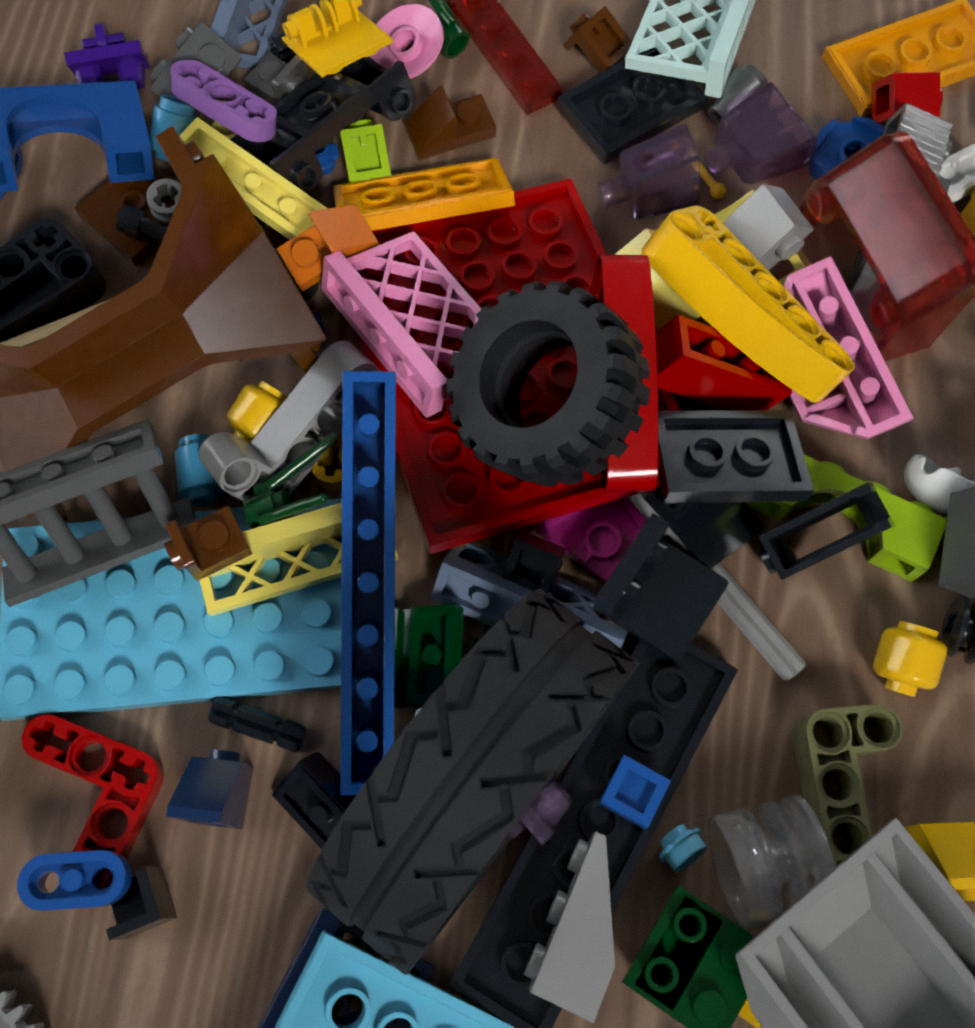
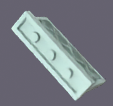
[625,0,756,98]

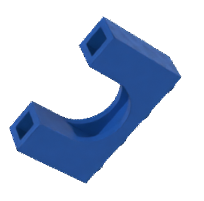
[0,80,155,192]

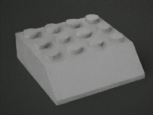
[735,818,975,1028]

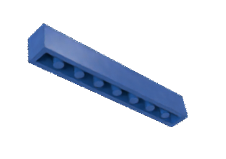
[340,371,396,796]

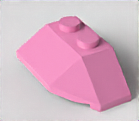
[784,256,913,440]

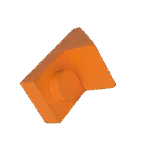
[276,205,379,291]

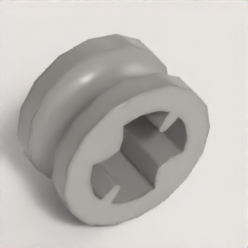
[146,178,181,224]

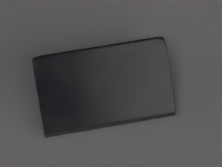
[272,752,356,849]

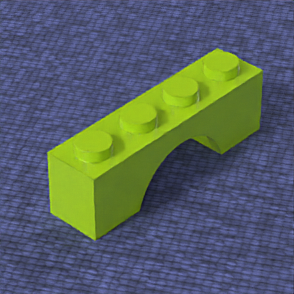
[743,454,947,582]

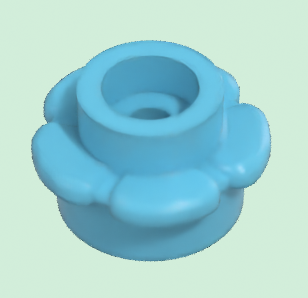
[659,824,708,873]

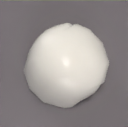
[904,454,975,514]

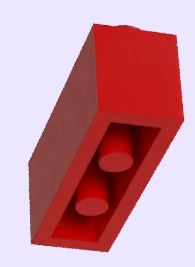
[656,314,792,410]

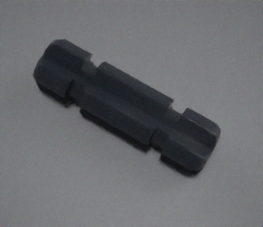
[208,697,306,752]

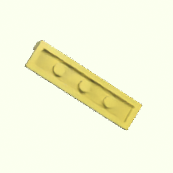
[179,117,328,240]
[199,502,399,616]

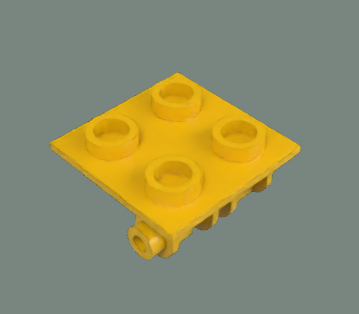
[282,0,393,78]

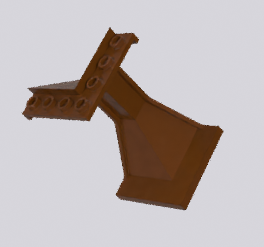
[0,126,327,523]

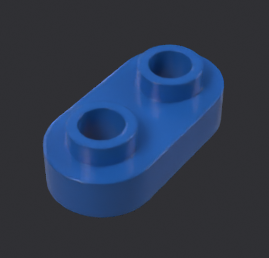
[17,850,132,911]

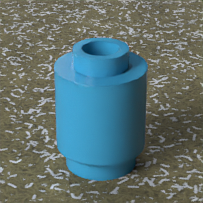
[149,94,198,162]
[174,434,226,507]

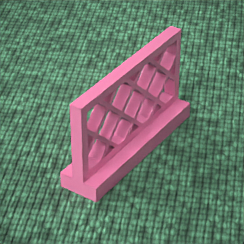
[321,231,482,418]

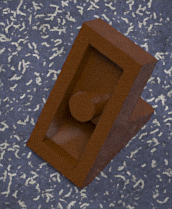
[404,85,496,160]

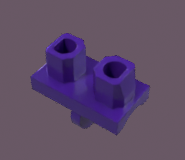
[64,22,151,90]

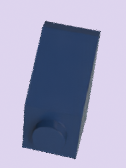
[166,749,253,829]

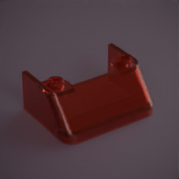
[798,131,975,361]

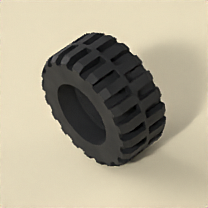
[447,281,650,487]

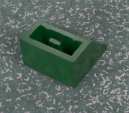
[621,885,755,1028]

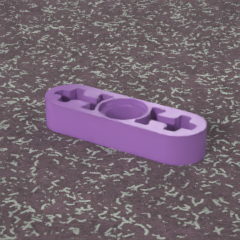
[170,60,277,142]

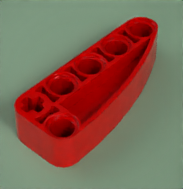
[590,254,658,491]

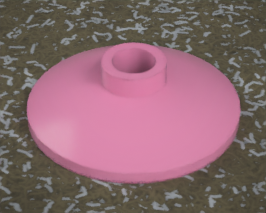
[370,4,444,79]

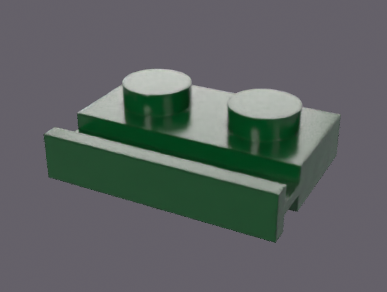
[395,604,464,708]

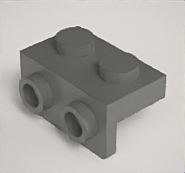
[149,21,242,116]

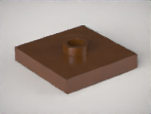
[74,168,175,267]

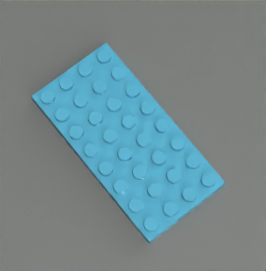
[0,498,342,721]

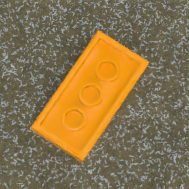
[822,0,975,117]
[333,158,515,231]

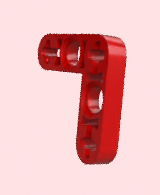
[21,714,164,889]

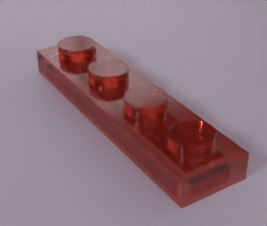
[446,0,562,115]

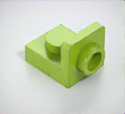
[340,119,391,183]

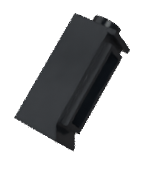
[758,482,896,580]

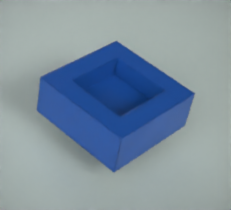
[598,755,671,830]

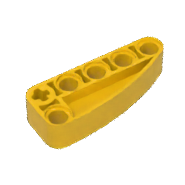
[641,206,855,403]

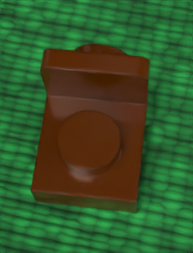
[563,6,632,73]
[164,506,253,581]

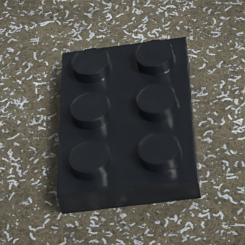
[557,47,707,165]
[658,410,814,503]

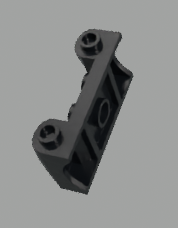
[230,56,416,194]

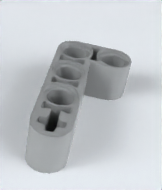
[199,341,380,501]

